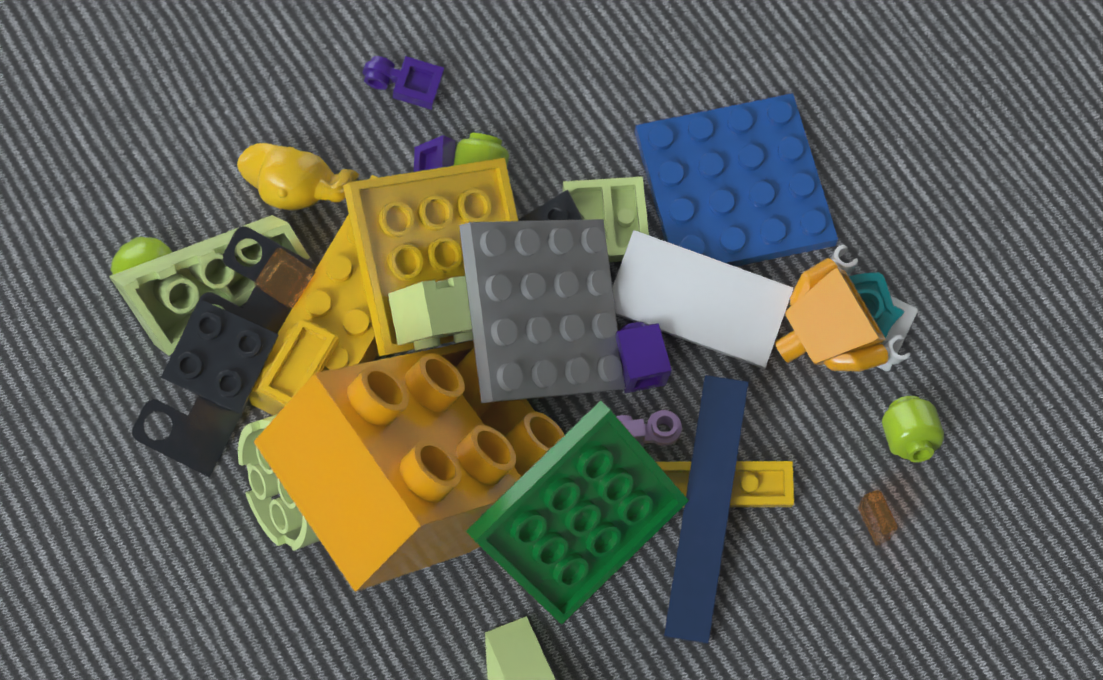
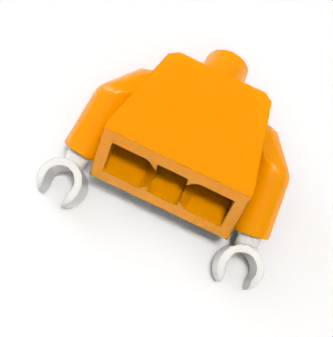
[775,245,910,372]

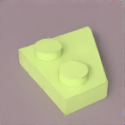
[562,177,649,262]

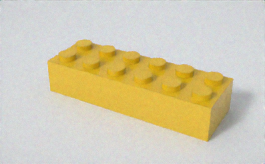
[249,175,378,415]

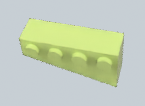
[388,276,473,351]

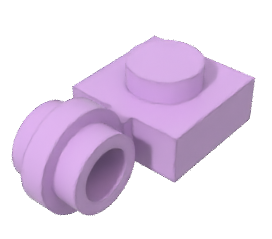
[616,410,682,447]

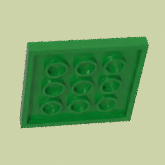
[466,401,689,625]

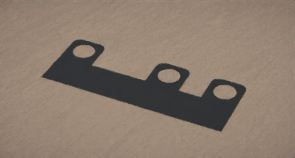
[132,226,318,477]

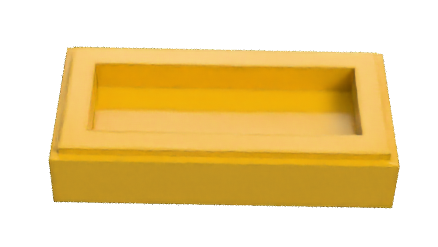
[256,317,340,408]

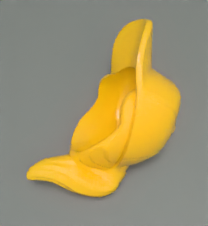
[237,143,359,211]

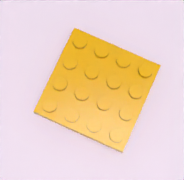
[343,158,518,357]

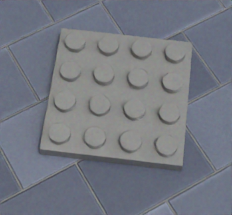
[459,219,625,403]

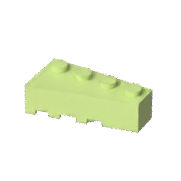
[109,215,310,356]

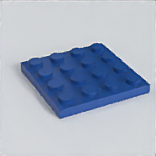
[634,93,838,267]

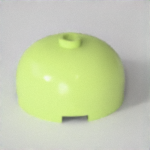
[238,414,320,551]

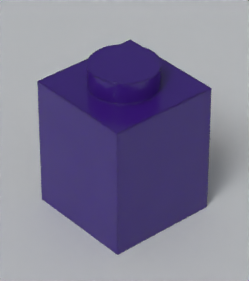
[616,322,672,394]

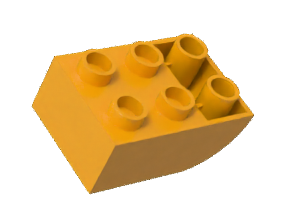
[253,340,564,592]

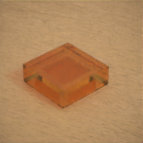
[254,248,316,308]
[857,489,898,546]

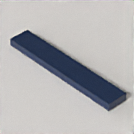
[664,375,749,644]

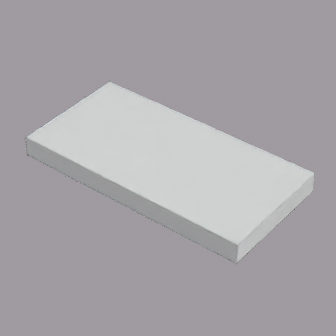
[612,230,794,369]

